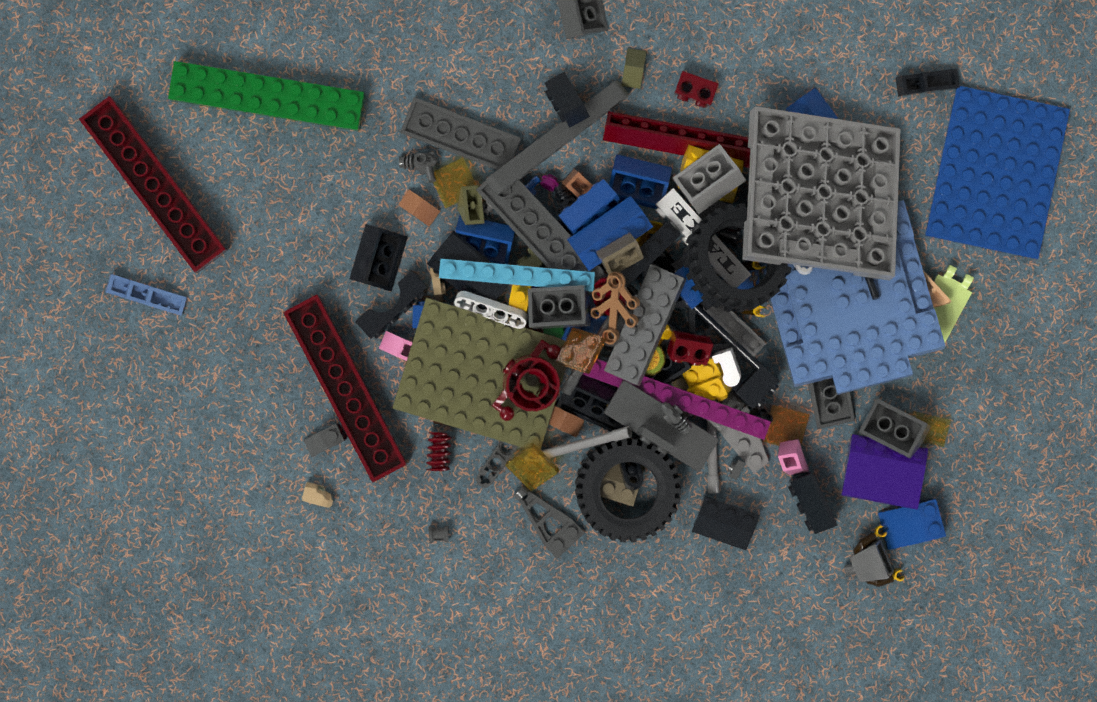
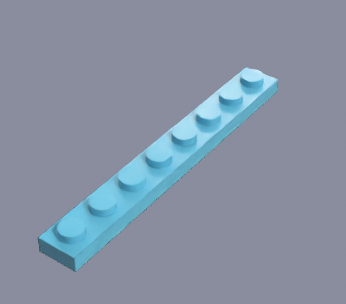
[439,259,595,292]

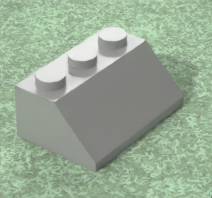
[673,144,746,214]

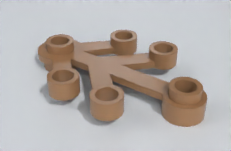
[590,271,640,345]

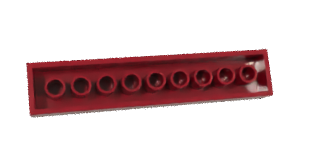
[79,96,228,273]
[283,294,407,483]

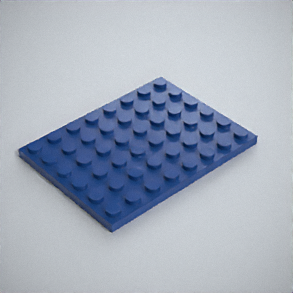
[925,86,1070,259]

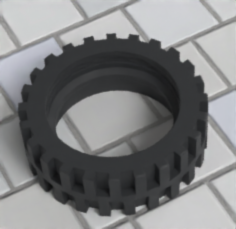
[683,203,792,313]

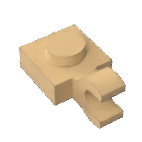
[430,268,446,302]

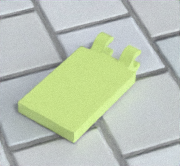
[934,265,974,343]

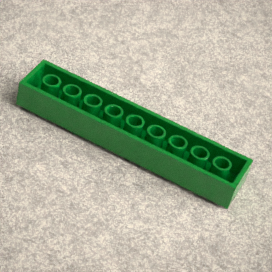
[168,61,365,132]

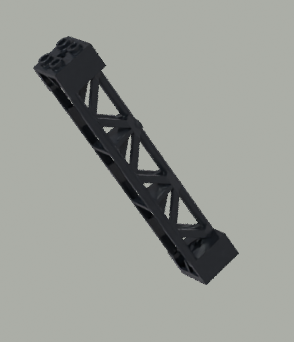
[599,262,779,409]

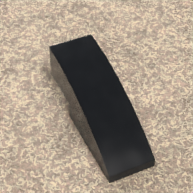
[895,69,960,97]

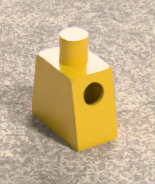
[509,285,532,313]

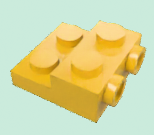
[682,356,732,402]

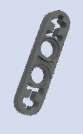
[476,441,518,488]

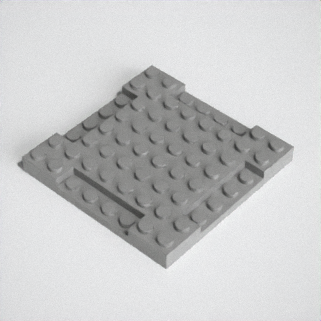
[742,106,901,280]

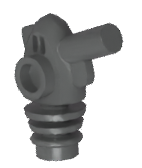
[399,152,438,183]
[661,402,692,434]

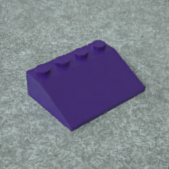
[841,434,928,510]

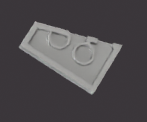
[720,405,769,474]

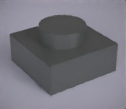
[728,459,745,480]

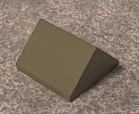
[596,233,644,275]

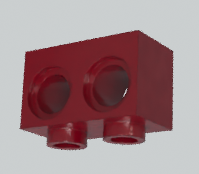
[674,71,719,108]
[667,330,713,366]

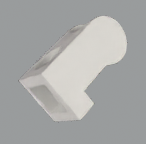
[712,347,741,386]

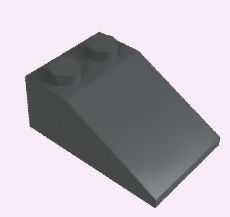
[807,378,855,429]

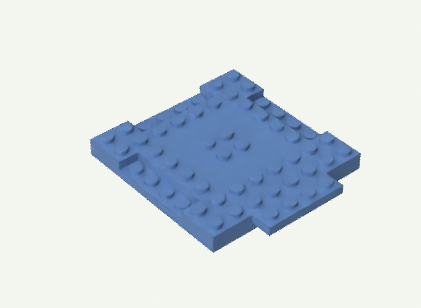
[760,200,945,395]

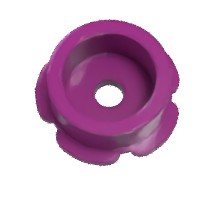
[540,174,559,191]

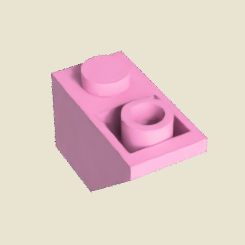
[379,331,412,361]
[778,439,809,475]

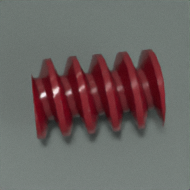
[426,432,452,472]

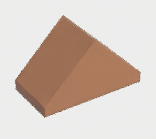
[398,190,440,227]
[549,405,585,437]

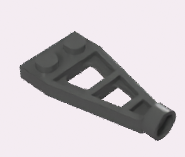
[513,485,585,559]

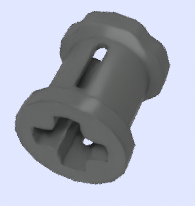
[429,526,449,543]

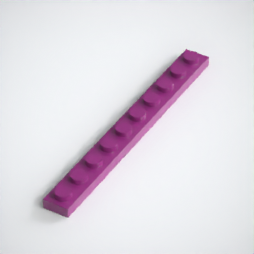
[583,357,771,440]

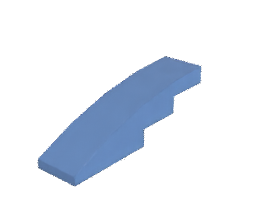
[105,274,187,316]

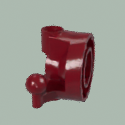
[491,339,561,421]

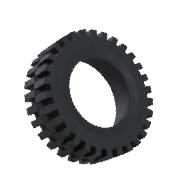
[575,436,681,543]

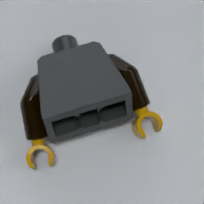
[844,526,905,587]

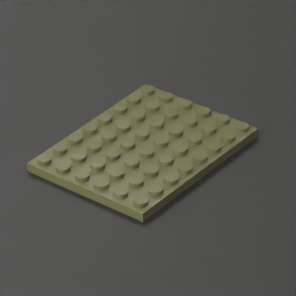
[392,297,573,452]

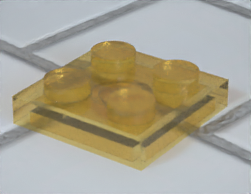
[433,158,476,209]
[505,443,559,491]

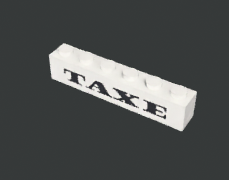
[656,188,751,288]

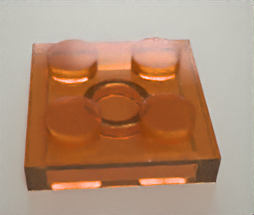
[556,327,606,374]
[762,405,810,446]

